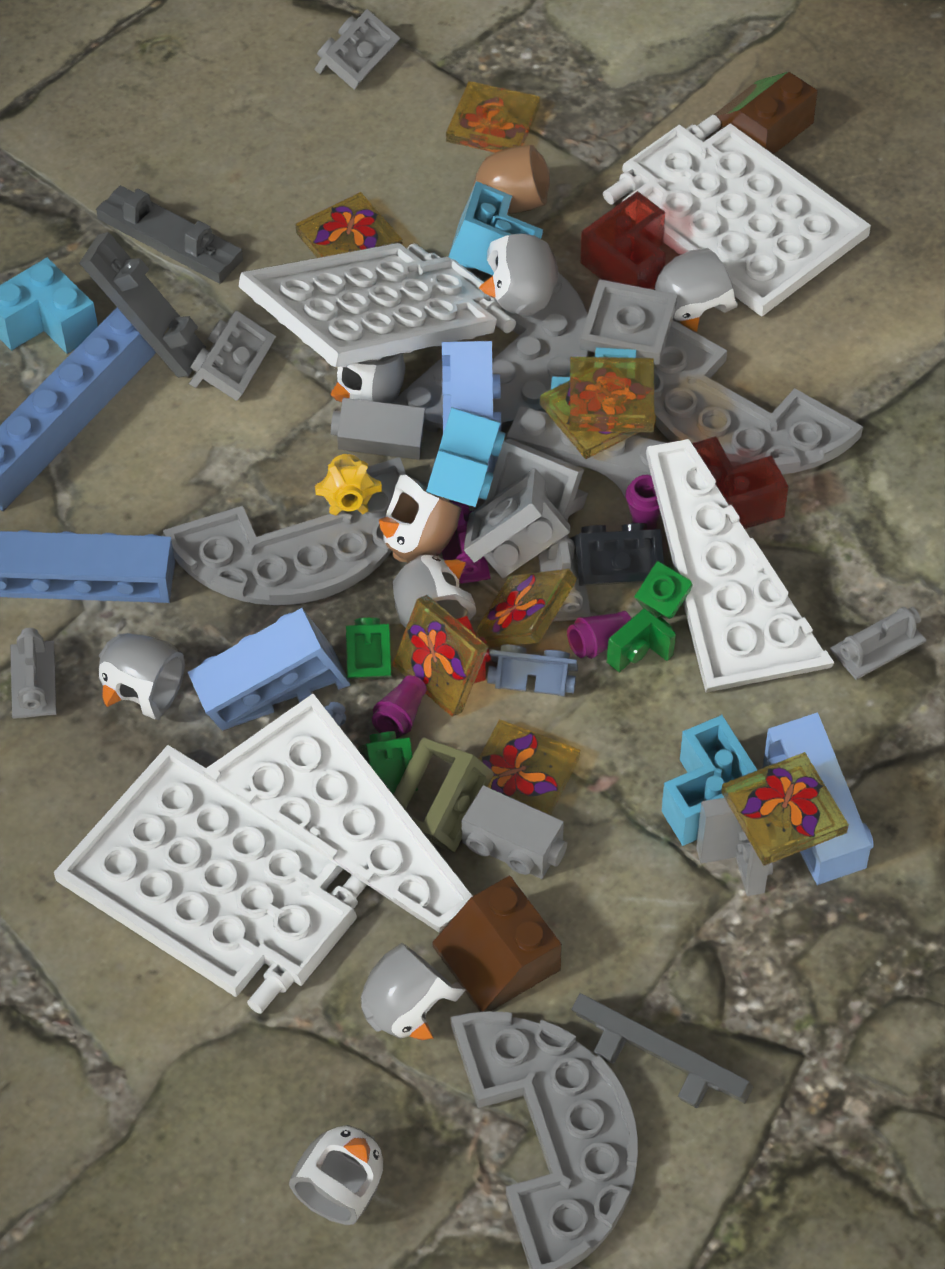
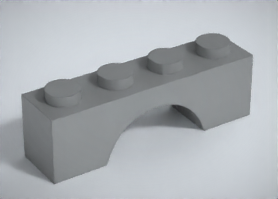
[507,406,664,498]

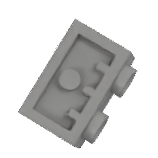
[314,9,400,89]
[189,310,276,401]

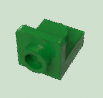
[634,561,693,619]
[606,608,676,673]
[346,617,391,680]
[358,731,418,794]

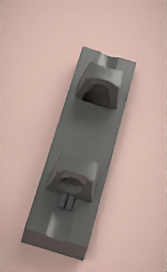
[96,185,243,284]
[79,232,206,378]
[571,993,753,1108]

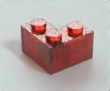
[580,191,666,290]
[692,436,789,529]

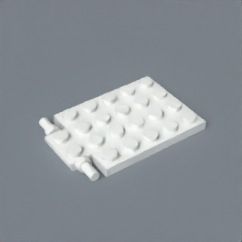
[603,115,871,317]
[238,243,516,368]
[54,745,367,1014]

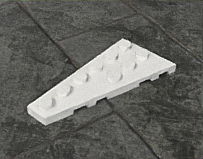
[646,439,834,693]
[203,694,472,933]

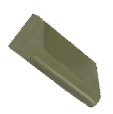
[393,738,494,852]

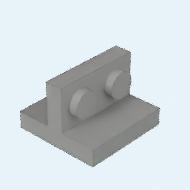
[580,279,678,370]
[483,439,588,521]
[464,468,570,578]
[696,793,792,896]

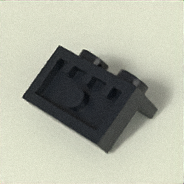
[569,523,664,586]

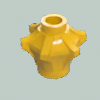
[315,454,382,516]

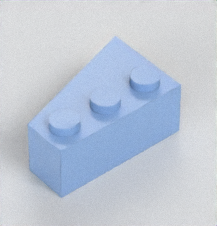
[442,341,501,473]
[188,608,351,731]
[761,712,874,885]

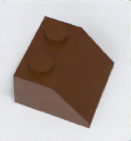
[432,875,562,1012]

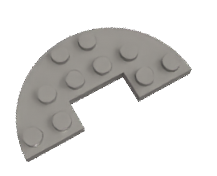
[390,272,589,433]
[638,320,863,475]
[163,457,406,605]
[451,1011,638,1269]

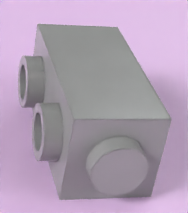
[331,398,425,460]
[462,785,567,879]

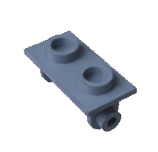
[487,645,578,697]

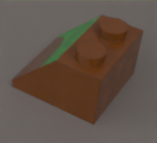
[713,72,818,155]

